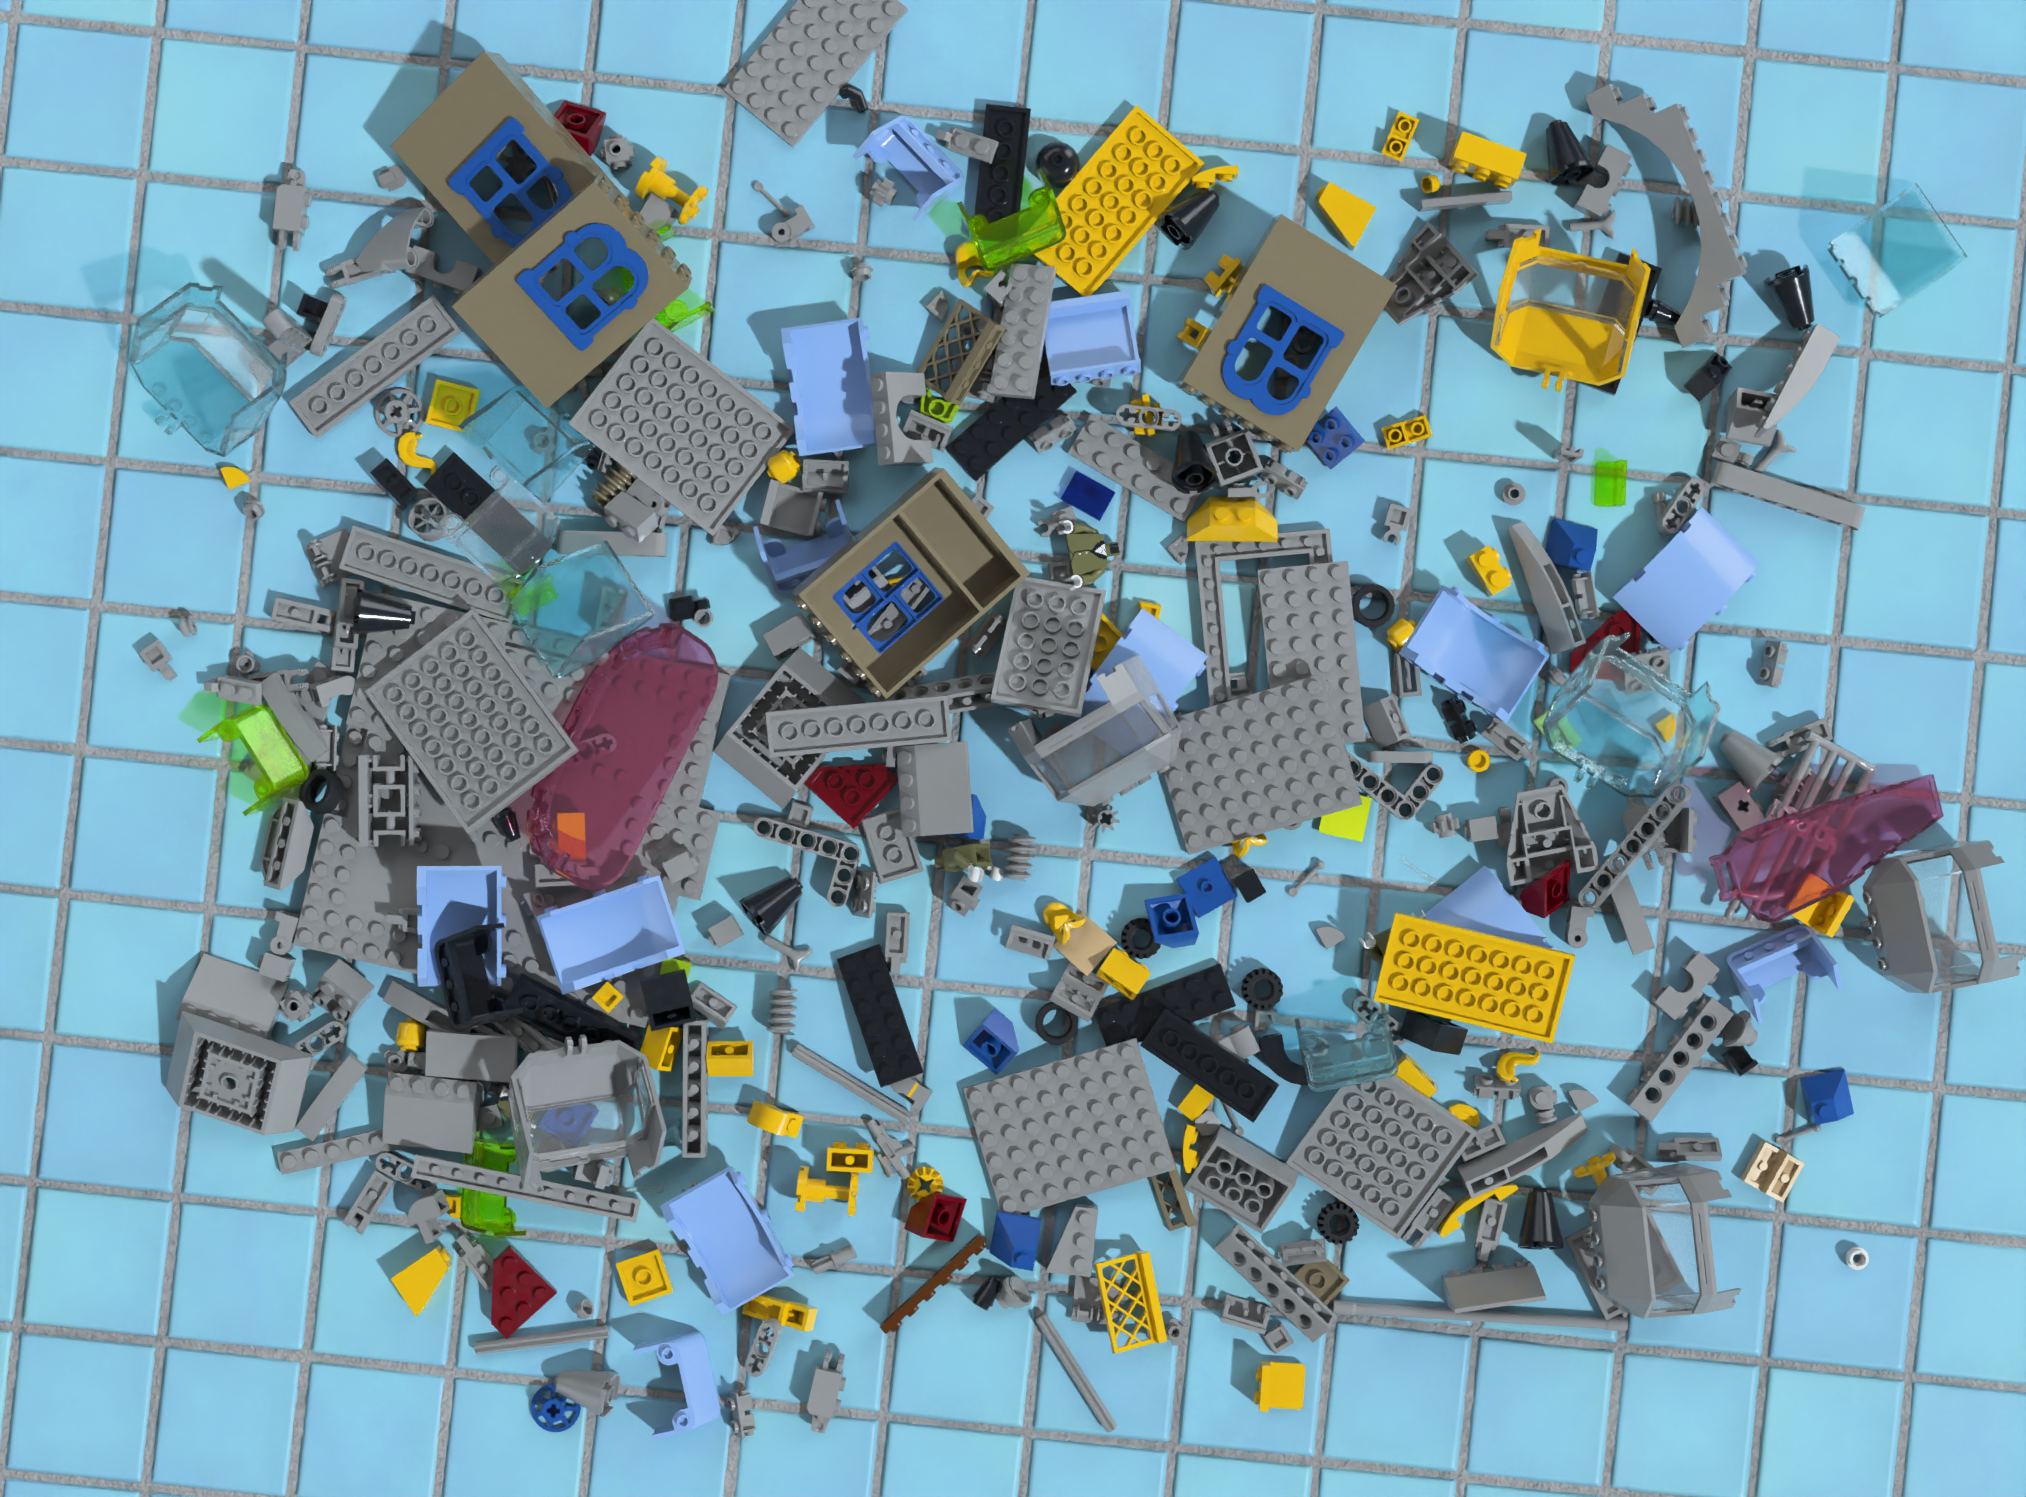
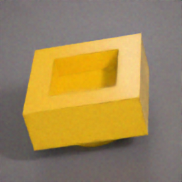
[592,981,625,1013]

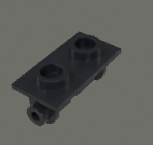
[1440,695,1477,744]

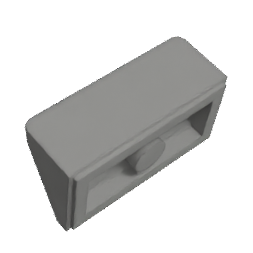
[691,982,737,1029]

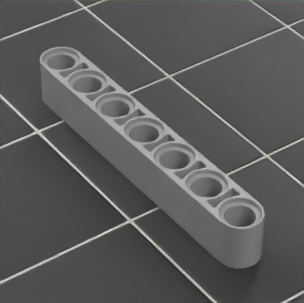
[1710,461,1866,530]
[1578,784,1691,908]

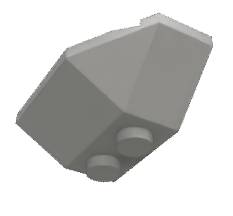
[260,797,314,891]

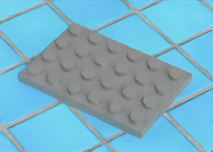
[990,577,1106,718]

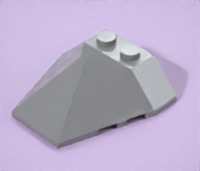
[1384,222,1477,326]
[1506,784,1600,886]

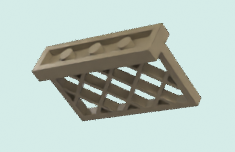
[916,299,1006,406]

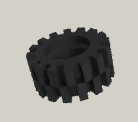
[1121,918,1161,959]
[1241,968,1283,1010]
[1317,1202,1359,1245]

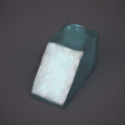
[663,1117,682,1147]

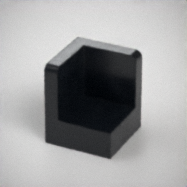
[296,293,329,324]
[1232,868,1266,903]
[1721,1046,1758,1076]

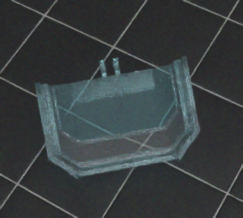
[129,282,287,457]
[1542,632,1720,798]

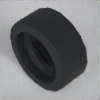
[1352,584,1395,628]
[299,769,343,815]
[1035,1002,1078,1045]

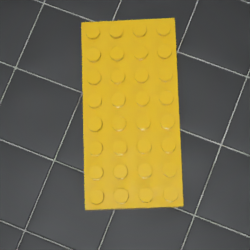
[1019,105,1205,297]
[1373,912,1575,1044]

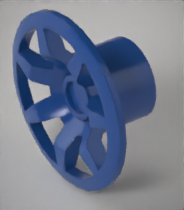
[531,1383,581,1432]

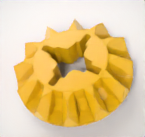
[907,1167,944,1202]

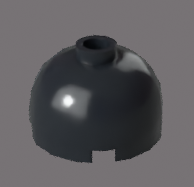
[1035,141,1080,188]

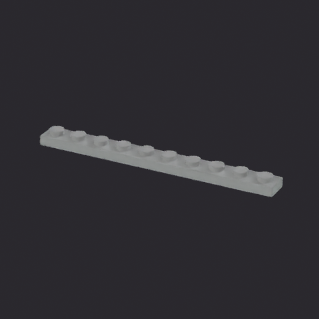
[837,494,995,685]
[277,1103,504,1175]
[411,1154,641,1222]

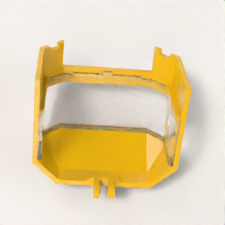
[1490,228,1651,392]

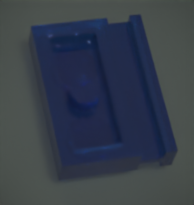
[1060,470,1116,522]

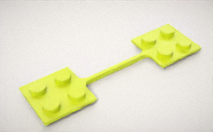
[1318,795,1372,842]

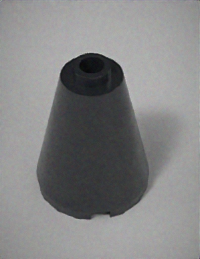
[1546,120,1594,186]
[1158,189,1220,250]
[1764,264,1815,331]
[1172,431,1217,494]
[352,588,416,634]
[739,877,803,936]
[1518,1188,1564,1250]

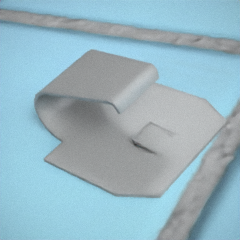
[377,166,407,192]
[1195,1110,1222,1137]

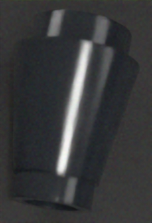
[1645,300,1681,325]
[494,807,521,842]
[972,1275,1001,1311]

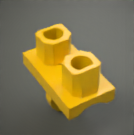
[1204,255,1243,298]
[1130,394,1163,438]

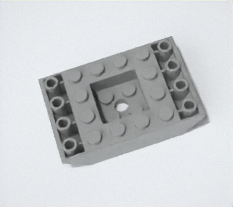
[713,647,866,809]
[165,1011,313,1135]

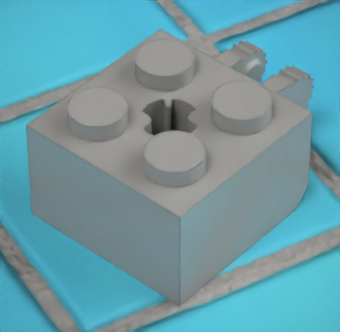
[1204,417,1264,489]

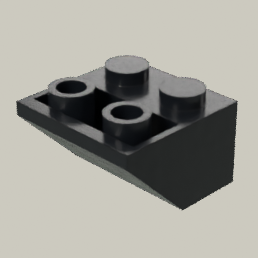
[640,969,696,1031]

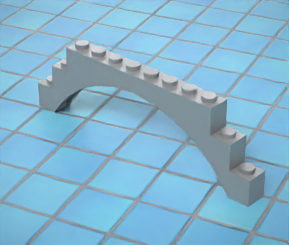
[1585,84,1748,348]

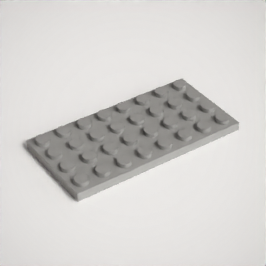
[724,0,908,148]
[1257,561,1366,743]

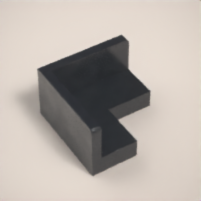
[1399,1010,1468,1055]

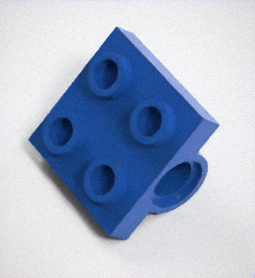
[1306,406,1365,470]

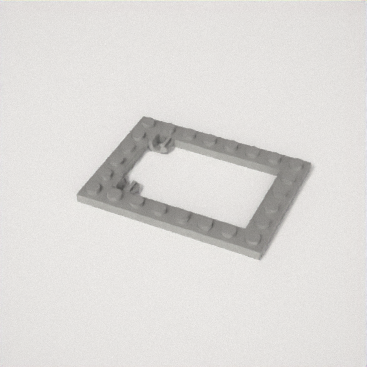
[1194,529,1333,707]

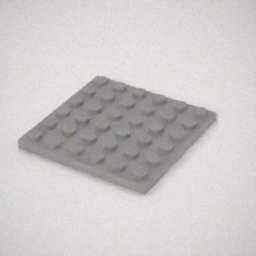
[1286,1053,1477,1239]

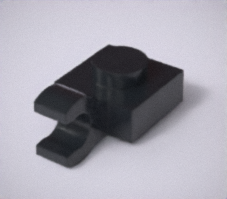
[669,595,711,622]

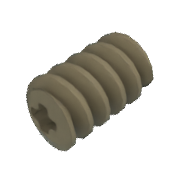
[590,462,637,509]

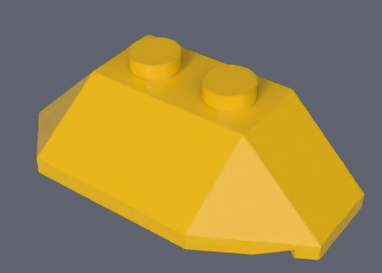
[1187,496,1278,542]

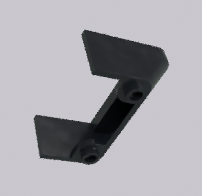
[434,923,523,1029]

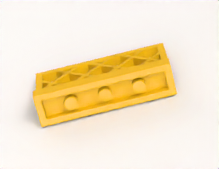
[1094,1250,1167,1354]

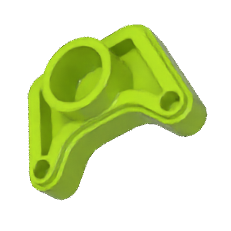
[919,387,960,424]

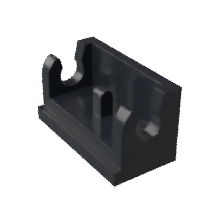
[370,458,418,511]

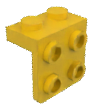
[1787,874,1855,938]
[1254,1361,1305,1412]

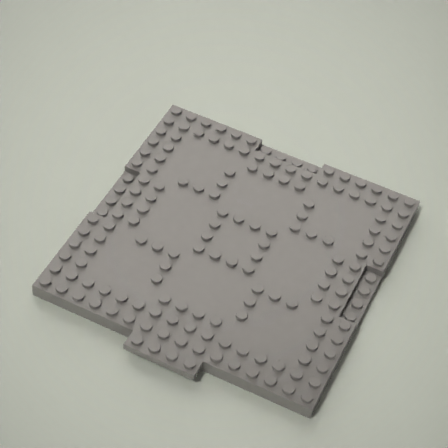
[293,592,731,1028]

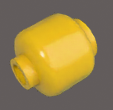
[767,450,801,484]
[1386,618,1417,652]
[395,1018,427,1052]

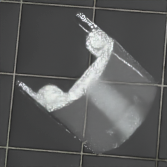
[420,446,562,585]

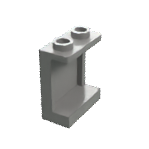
[760,480,827,538]

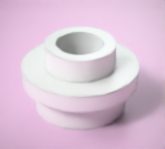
[1845,1247,1869,1270]

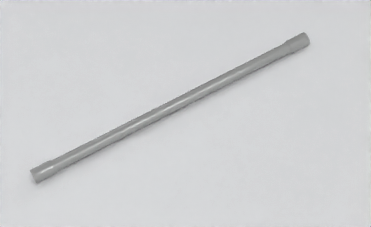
[1332,1300,1628,1331]

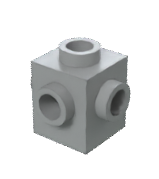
[601,135,635,169]
[946,876,983,917]
[279,988,316,1022]

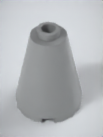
[1719,731,1784,792]
[554,1370,620,1418]

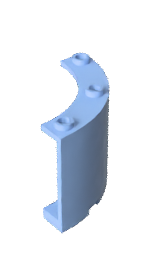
[781,317,877,456]
[1612,506,1759,654]
[1399,585,1550,723]
[1074,608,1208,756]
[417,866,506,987]
[1425,866,1555,950]
[536,874,685,995]
[660,1165,795,1315]

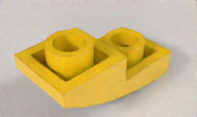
[1381,111,1420,162]
[1191,166,1238,190]
[1381,415,1433,450]
[1177,1084,1215,1122]
[1182,1122,1200,1173]

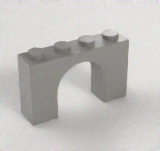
[870,371,933,466]

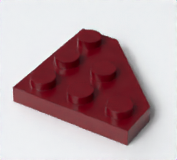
[1569,611,1641,679]
[804,764,898,829]
[491,1245,557,1339]

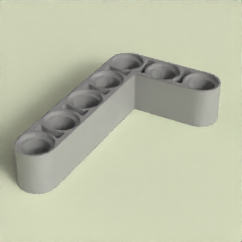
[250,309,313,383]
[1347,751,1444,820]
[753,817,862,907]

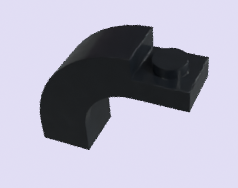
[1258,1033,1334,1085]

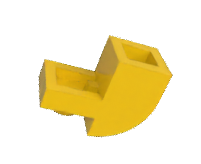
[747,1100,804,1138]

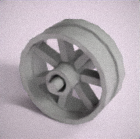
[408,498,453,542]

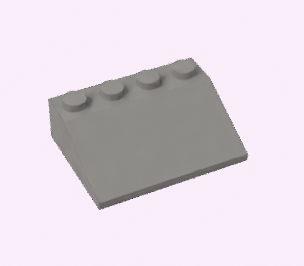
[896,741,974,837]
[176,953,290,1040]
[382,1072,483,1154]
[1184,1126,1299,1234]
[1441,1260,1546,1313]

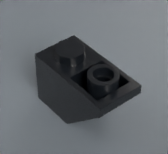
[1684,352,1732,402]

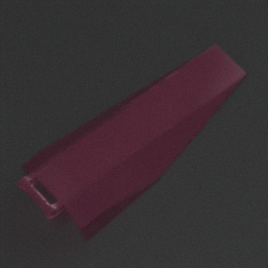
[1709,774,1944,923]

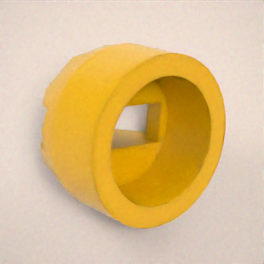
[1421,175,1441,194]

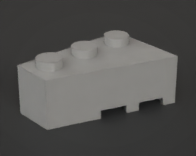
[1045,1203,1098,1277]

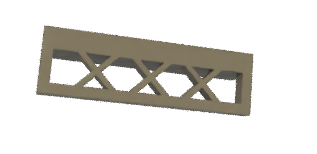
[1151,1152,1196,1231]

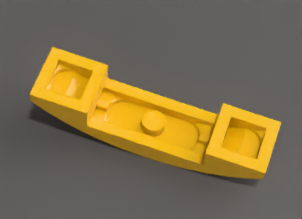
[1437,1182,1519,1238]

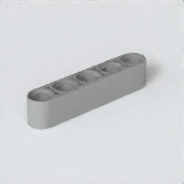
[557,530,667,557]

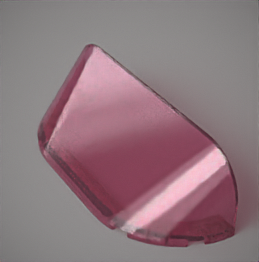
[526,623,718,890]

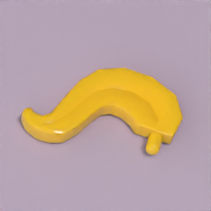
[398,432,437,475]
[1496,1050,1540,1083]
[1447,1103,1480,1128]

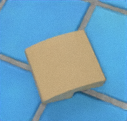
[1053,912,1117,976]
[1740,1140,1805,1203]

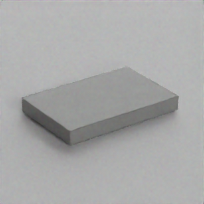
[862,808,924,884]

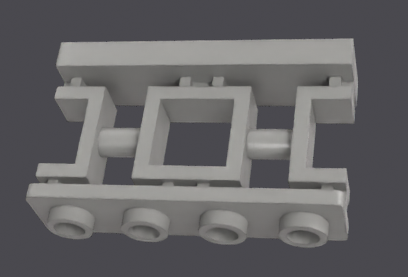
[358,755,422,847]

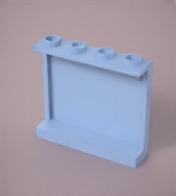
[1044,290,1141,386]

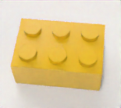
[1447,131,1527,189]

